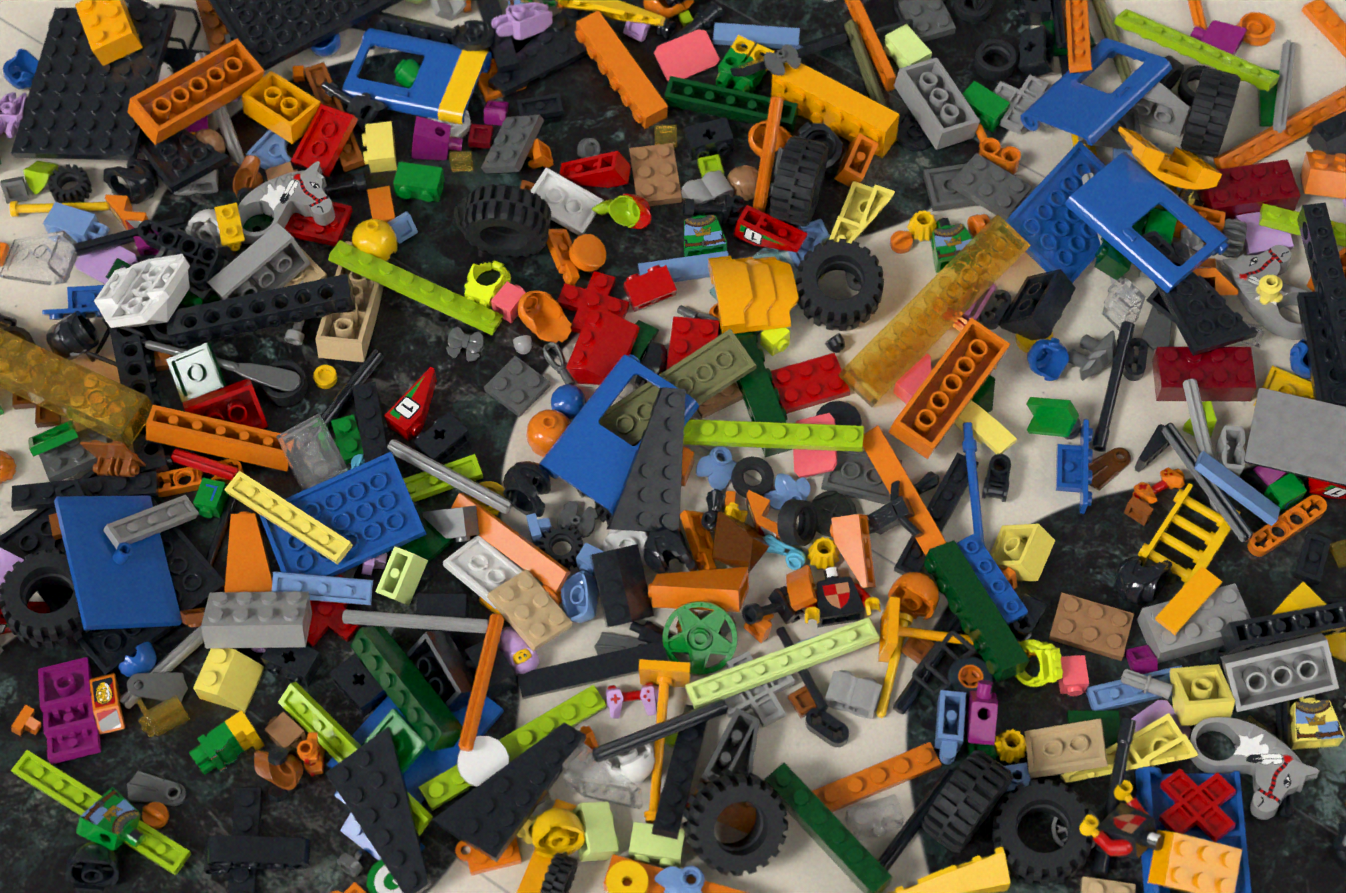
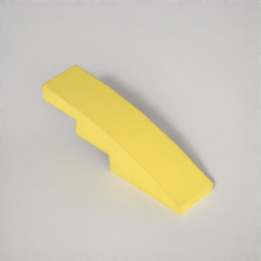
[954,400,1017,454]

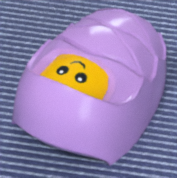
[498,626,540,676]

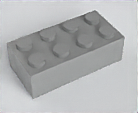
[894,57,980,150]
[208,223,310,300]
[1137,583,1251,663]
[201,591,312,648]
[1221,633,1339,712]

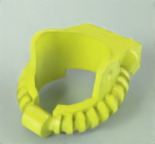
[464,261,511,308]
[1015,639,1063,687]

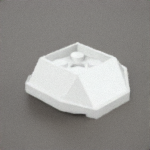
[94,254,190,328]

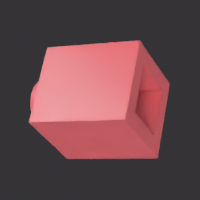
[491,282,526,324]
[1058,655,1089,696]

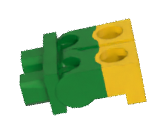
[716,35,775,94]
[189,710,265,775]

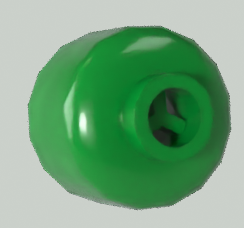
[394,59,421,88]

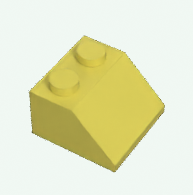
[990,524,1055,581]
[193,648,265,713]
[1170,664,1235,726]

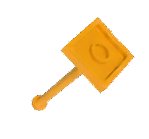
[878,597,1036,663]
[639,659,691,824]

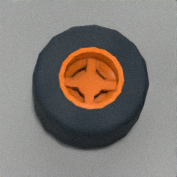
[947,656,993,706]

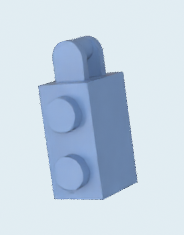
[43,202,110,245]
[934,690,966,765]

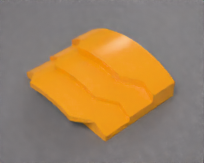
[1118,126,1222,190]
[708,256,799,334]

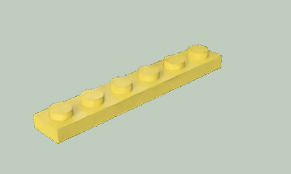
[224,471,353,565]

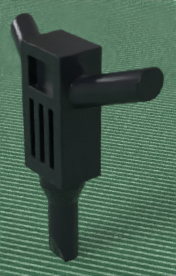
[867,480,924,538]

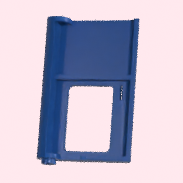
[1020,38,1172,146]
[1064,152,1229,293]
[539,354,700,515]
[1135,767,1251,893]

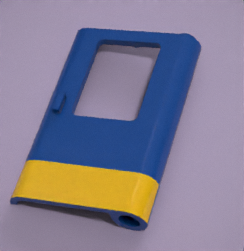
[342,28,492,125]

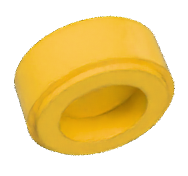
[313,365,338,389]

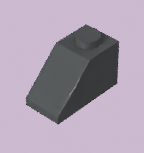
[423,506,479,542]

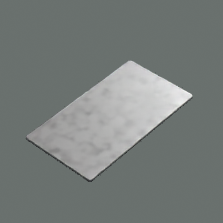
[1244,388,1346,486]

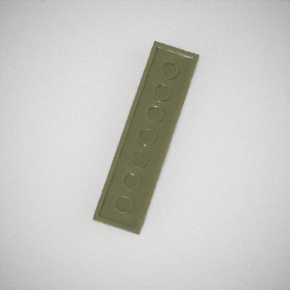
[599,329,757,446]

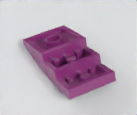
[38,657,101,764]

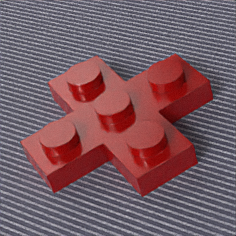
[557,271,629,334]
[307,575,362,647]
[1159,769,1236,843]

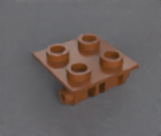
[80,440,146,477]

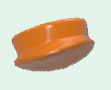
[1236,12,1276,46]
[569,234,606,272]

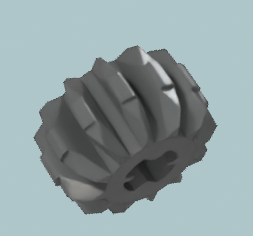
[1222,219,1247,257]

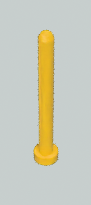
[10,201,110,217]
[876,613,914,718]

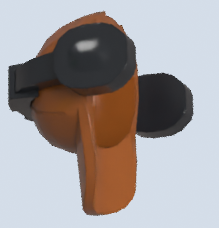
[223,155,265,202]
[254,747,303,802]

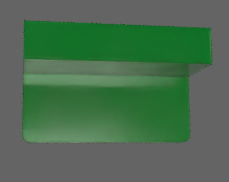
[1026,397,1079,437]

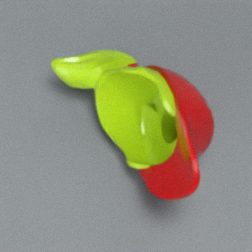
[592,194,652,229]

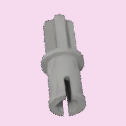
[1121,669,1173,699]

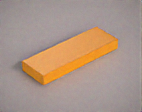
[1155,566,1222,635]

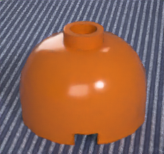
[526,409,571,457]
[888,572,939,620]

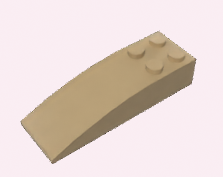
[315,241,389,362]

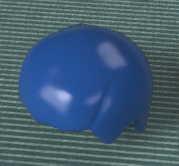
[310,33,341,57]
[551,384,586,420]
[119,642,156,677]

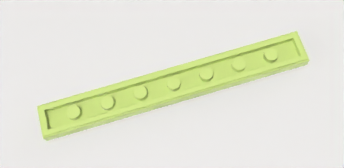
[685,617,880,709]

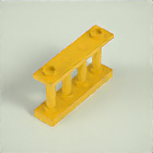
[1138,483,1241,588]

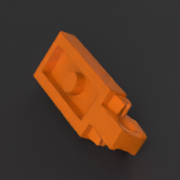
[546,229,580,285]
[679,510,717,571]

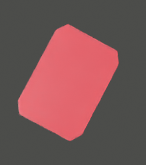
[654,29,719,82]
[793,413,837,478]

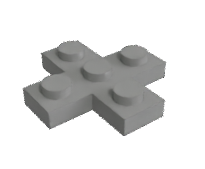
[994,75,1050,135]
[723,651,795,728]

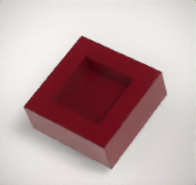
[468,124,494,149]

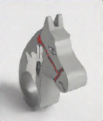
[238,161,335,244]
[1221,245,1308,340]
[1190,717,1319,820]

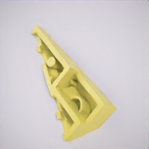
[819,181,895,279]
[1060,713,1198,783]

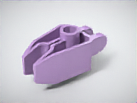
[491,2,552,40]
[0,92,27,138]

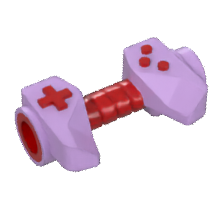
[606,682,659,719]

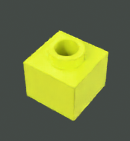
[760,327,790,356]

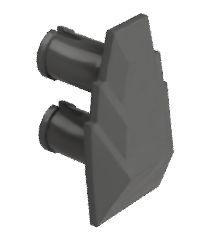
[1068,330,1117,381]

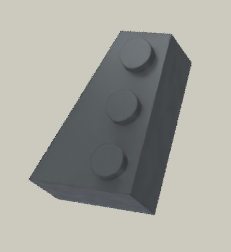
[699,708,760,805]

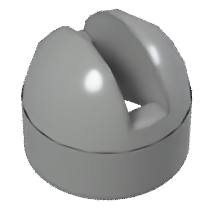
[513,335,532,354]

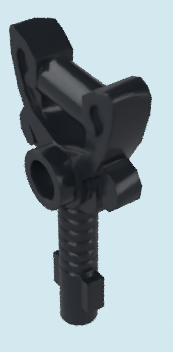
[321,81,388,132]

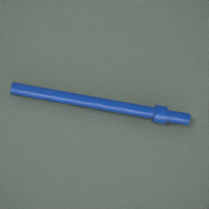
[962,422,985,546]

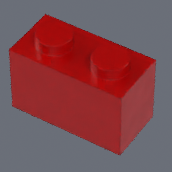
[624,265,677,312]

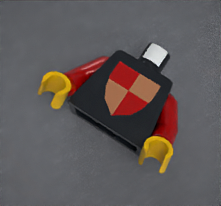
[805,567,881,628]
[1080,780,1164,859]

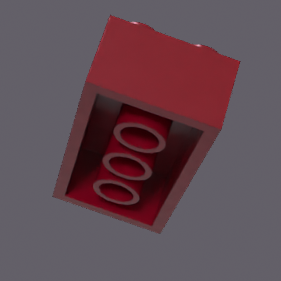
[1196,159,1301,220]
[1152,347,1256,402]

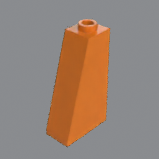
[224,511,273,592]
[648,567,749,612]

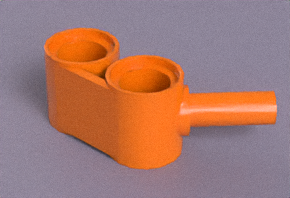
[976,124,1021,175]

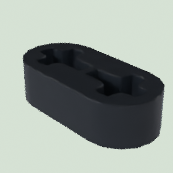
[980,289,1012,330]
[1123,338,1148,381]
[805,708,849,748]

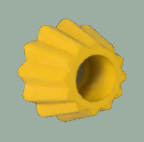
[907,210,938,242]
[807,537,840,570]
[994,729,1027,764]

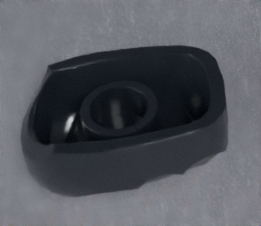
[634,340,668,387]

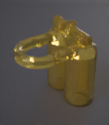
[137,695,190,737]

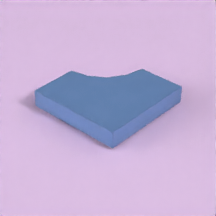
[245,130,294,169]
[787,219,830,272]

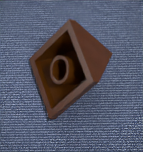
[712,511,770,573]

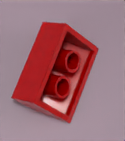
[566,311,640,385]
[183,379,268,429]

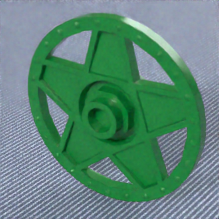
[663,601,738,675]

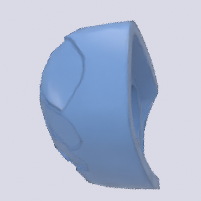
[561,571,598,623]

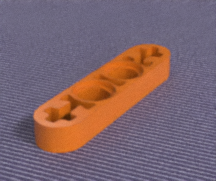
[158,459,244,497]
[1247,495,1327,557]

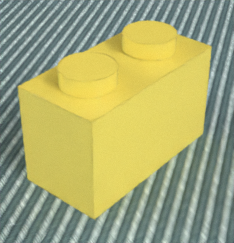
[362,121,397,173]

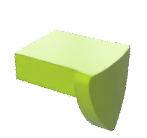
[23,160,58,194]
[1183,401,1217,438]

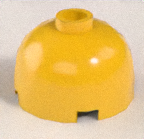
[352,219,397,261]
[532,808,585,858]

